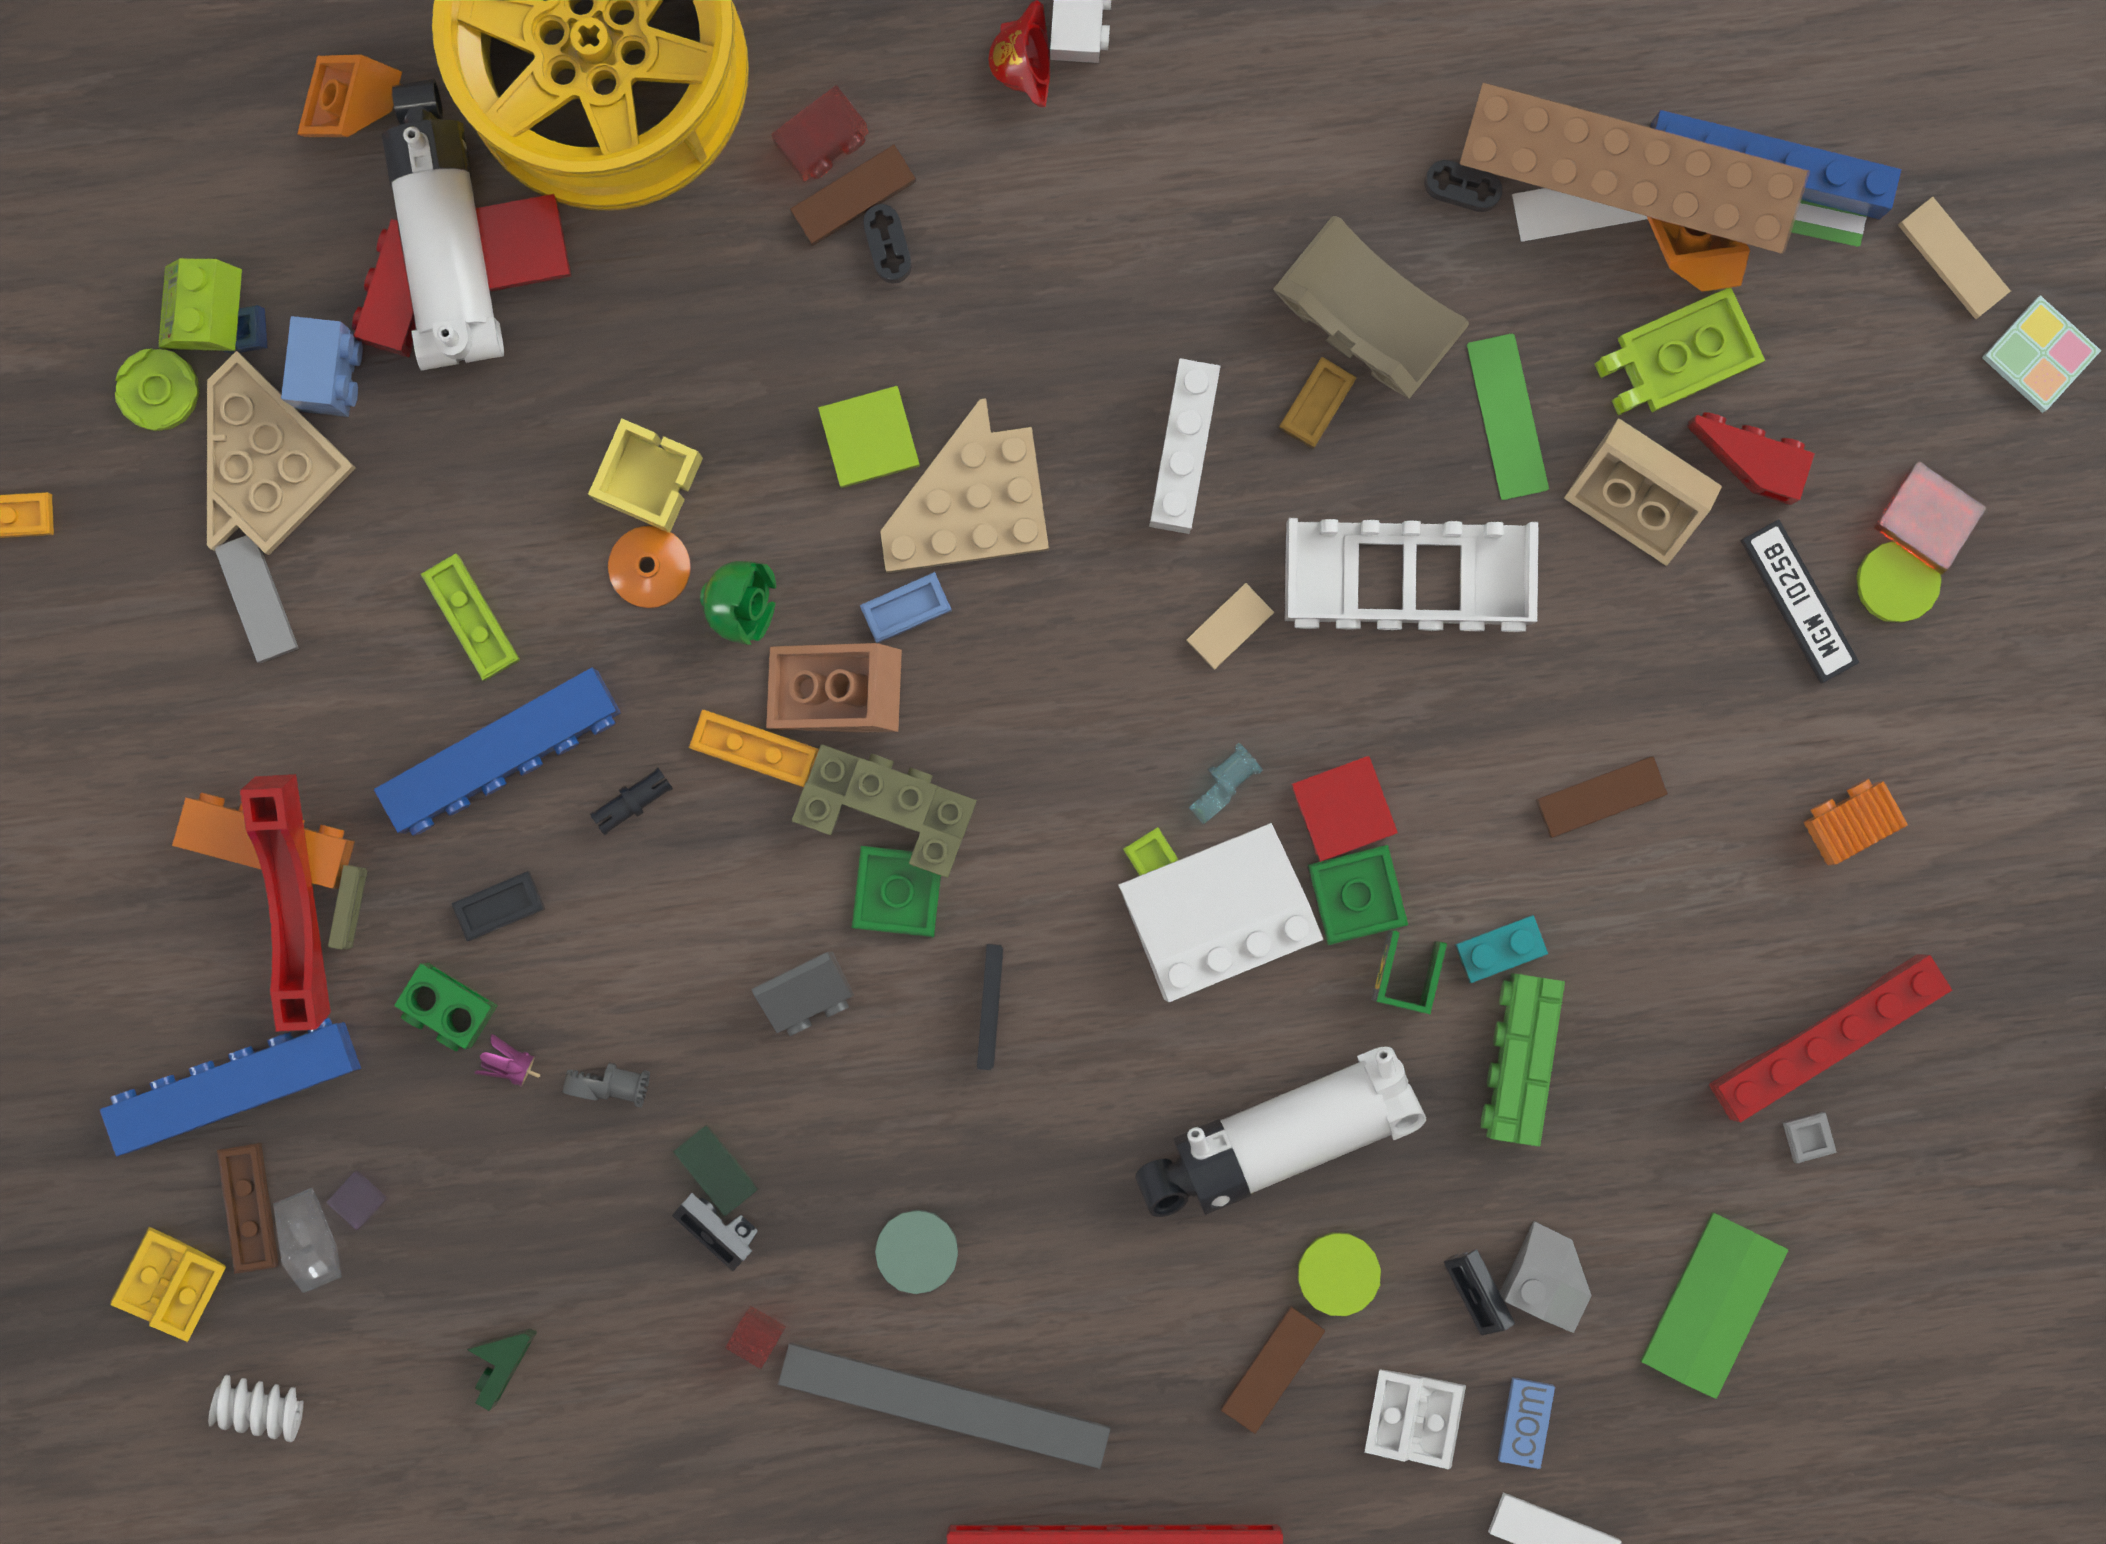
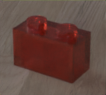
[771,85,869,182]

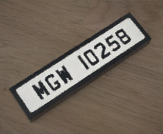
[1740,519,1860,684]

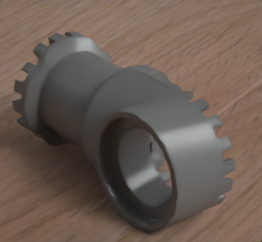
[562,1062,650,1108]

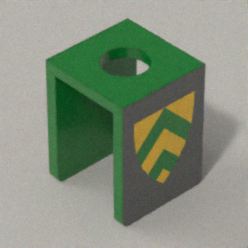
[1371,930,1447,1015]

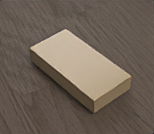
[1186,583,1274,670]

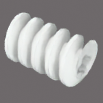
[208,1375,303,1442]

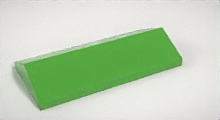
[1641,1212,1788,1399]

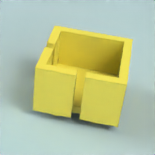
[588,418,703,533]

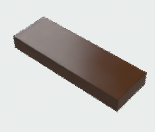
[790,145,916,246]
[1536,756,1668,838]
[217,1143,279,1274]
[1220,1306,1325,1434]

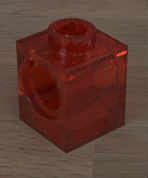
[725,1306,786,1369]

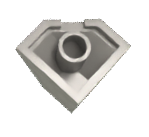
[1499,1221,1592,1333]

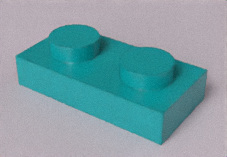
[1454,915,1548,983]

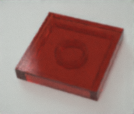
[1874,461,1986,575]

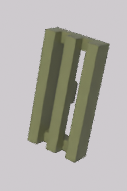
[328,865,368,950]

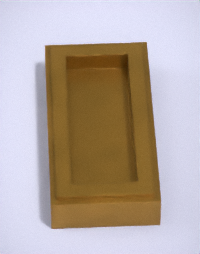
[1279,357,1357,449]

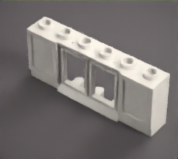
[1285,518,1538,632]

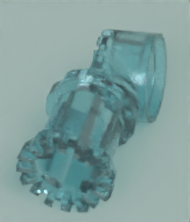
[1189,743,1263,825]

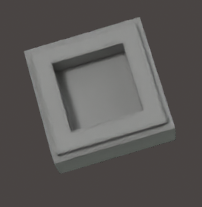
[1783,1112,1837,1163]

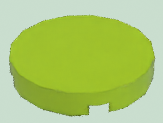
[115,348,199,431]
[1857,540,1941,623]
[1298,1232,1381,1316]

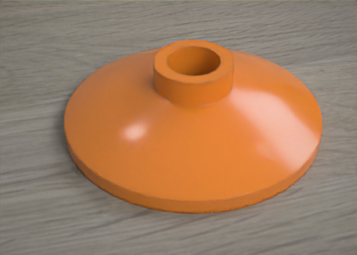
[608,526,691,608]

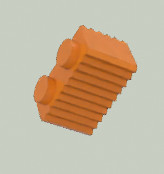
[1804,779,1908,865]

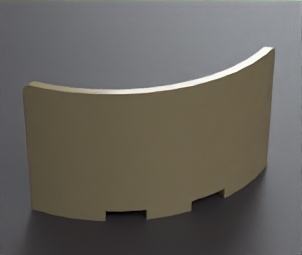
[1273,216,1469,399]

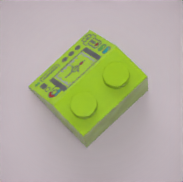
[158,258,242,351]

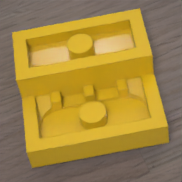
[111,1227,226,1342]

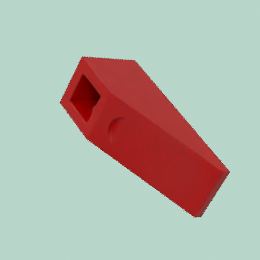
[352,219,416,358]
[1687,412,1815,505]

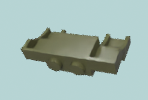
[792,744,977,878]

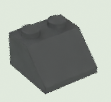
[751,951,854,1036]

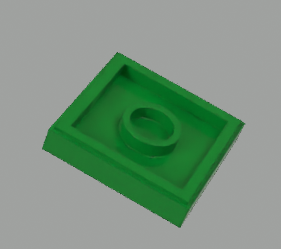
[1307,845,1408,945]
[852,846,941,937]

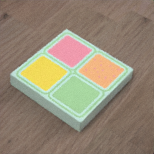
[1982,295,2101,413]

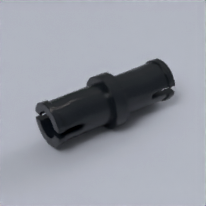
[590,767,673,836]

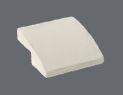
[1365,1369,1466,1469]

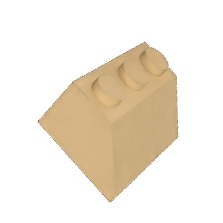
[1564,418,1722,566]

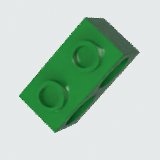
[394,962,498,1051]

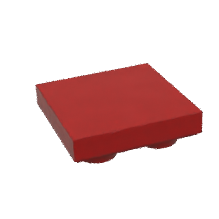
[475,194,571,291]
[1291,756,1398,862]

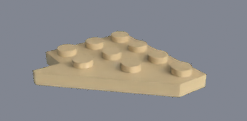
[207,351,356,555]
[880,398,1049,573]

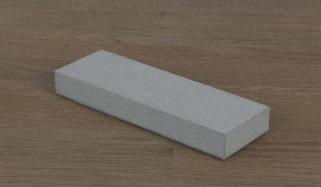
[215,535,299,663]

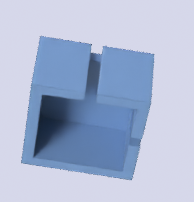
[281,316,363,417]

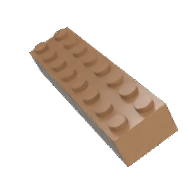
[1460,83,1810,253]

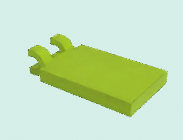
[1594,288,1765,415]

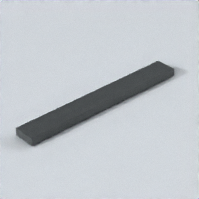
[778,1342,1111,1469]

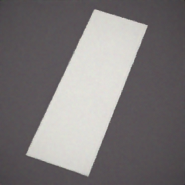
[1512,188,1648,242]

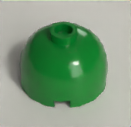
[700,561,776,645]

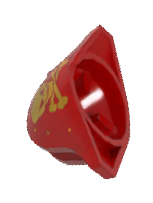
[988,0,1050,107]

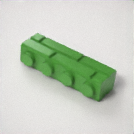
[1481,973,1565,1146]

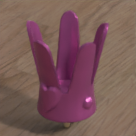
[474,1034,540,1087]

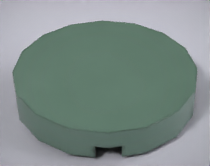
[875,1209,958,1294]

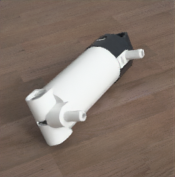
[382,79,504,371]
[1135,1047,1426,1217]

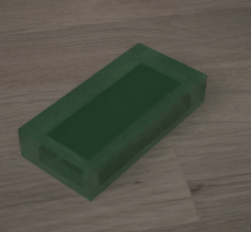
[673,1125,759,1216]

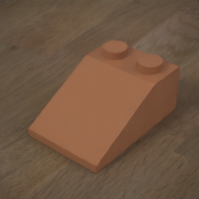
[766,643,902,733]

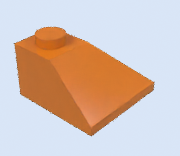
[297,55,402,137]
[1647,216,1750,292]

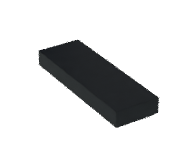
[977,944,1004,1070]

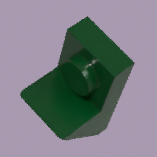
[467,1328,537,1411]

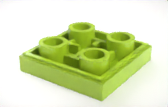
[818,386,920,488]

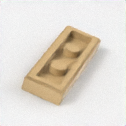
[1898,197,2011,319]

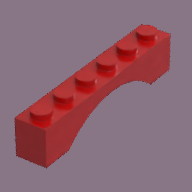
[240,774,331,1032]
[1708,954,1953,1123]

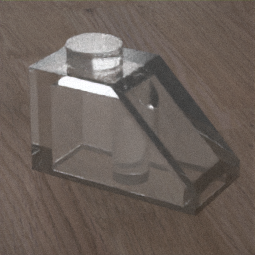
[273,1188,342,1293]

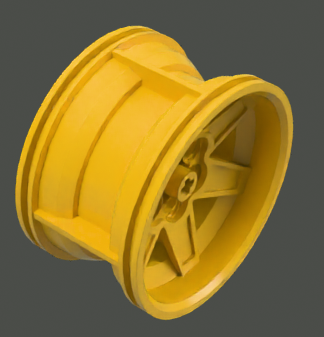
[432,0,749,211]

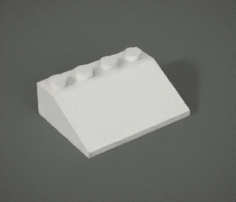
[1119,823,1323,1002]

